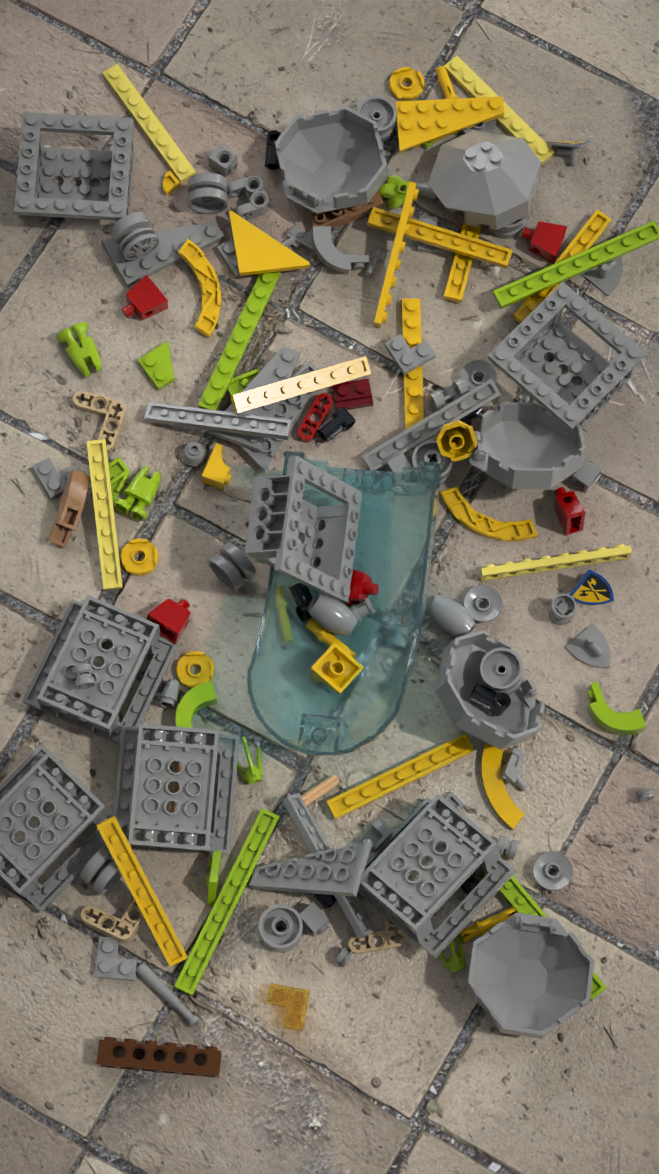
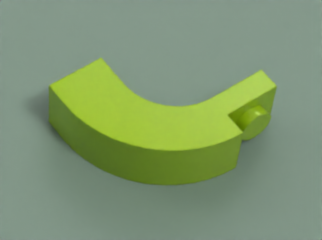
[175,681,217,728]
[587,681,646,736]

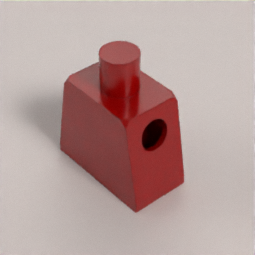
[521,221,567,264]
[121,275,168,320]
[554,487,585,536]
[343,569,379,606]
[147,599,191,645]

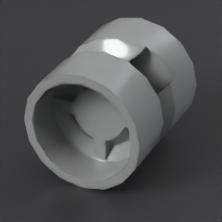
[548,594,577,625]

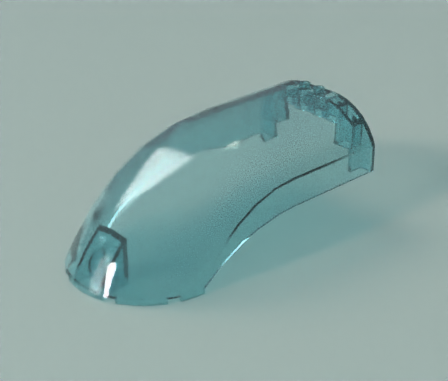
[247,451,442,756]

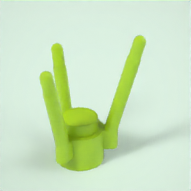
[237,736,264,785]
[438,934,467,973]

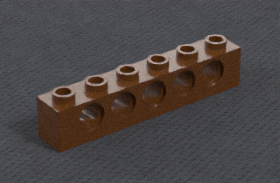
[96,1037,222,1078]

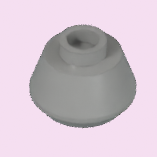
[182,442,207,467]

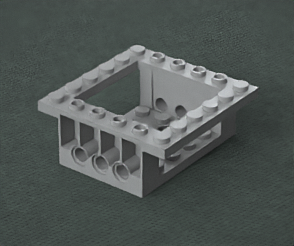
[14,112,134,221]
[487,282,647,431]
[245,455,362,603]
[22,595,178,745]
[113,724,240,854]
[0,744,126,913]
[358,794,516,959]

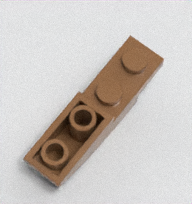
[309,190,385,229]
[47,469,90,548]

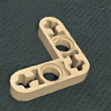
[73,391,126,453]
[80,898,145,943]
[348,915,406,954]

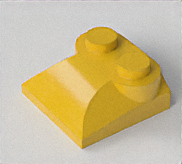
[309,642,364,695]

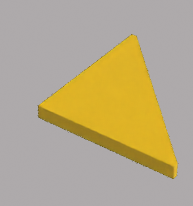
[229,211,310,276]

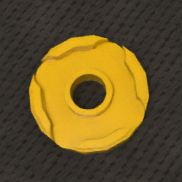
[389,67,425,101]
[120,538,159,576]
[176,651,215,689]

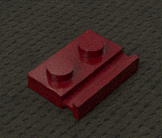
[332,378,374,410]

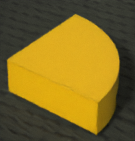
[162,170,181,196]

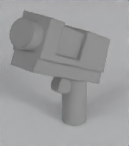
[281,225,314,253]
[500,746,528,791]

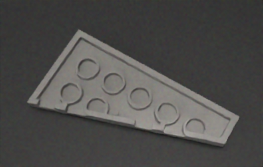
[101,221,224,287]
[207,346,301,452]
[237,362,318,473]
[249,839,372,897]

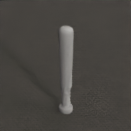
[136,963,199,1027]

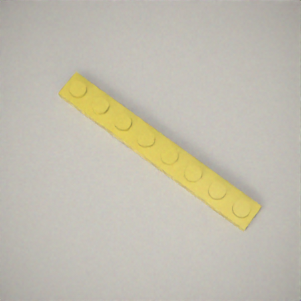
[444,56,555,166]
[102,64,196,184]
[87,439,123,591]
[479,544,632,581]

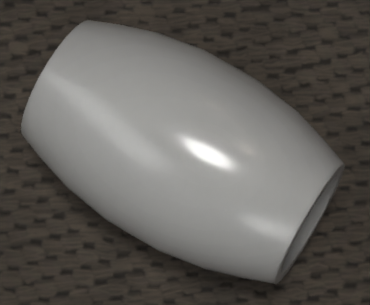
[307,593,357,637]
[427,594,476,638]

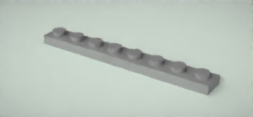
[362,378,501,472]
[144,402,293,440]
[282,793,375,939]

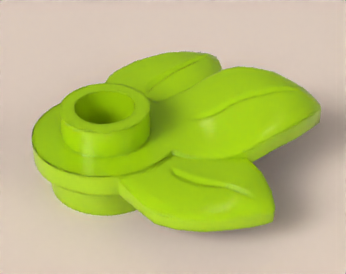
[378,175,409,210]

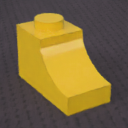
[202,443,232,490]

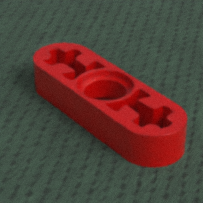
[298,393,332,443]

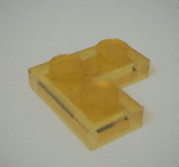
[267,983,310,1031]

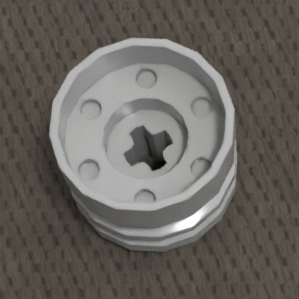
[111,212,159,260]

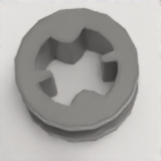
[636,787,655,802]
[336,947,353,967]

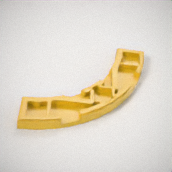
[177,239,221,338]
[440,486,538,542]
[481,742,525,830]

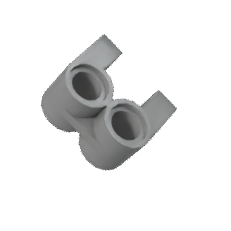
[227,176,268,220]
[427,377,469,413]

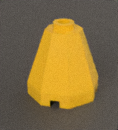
[436,420,477,462]

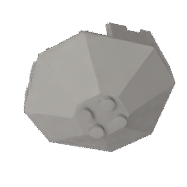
[275,106,388,214]
[427,130,542,230]
[469,402,586,489]
[435,630,545,750]
[466,913,594,1039]

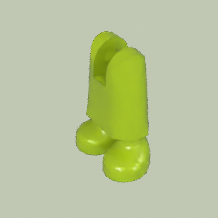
[55,322,102,378]
[113,466,161,521]

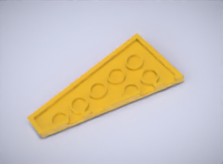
[395,96,505,154]

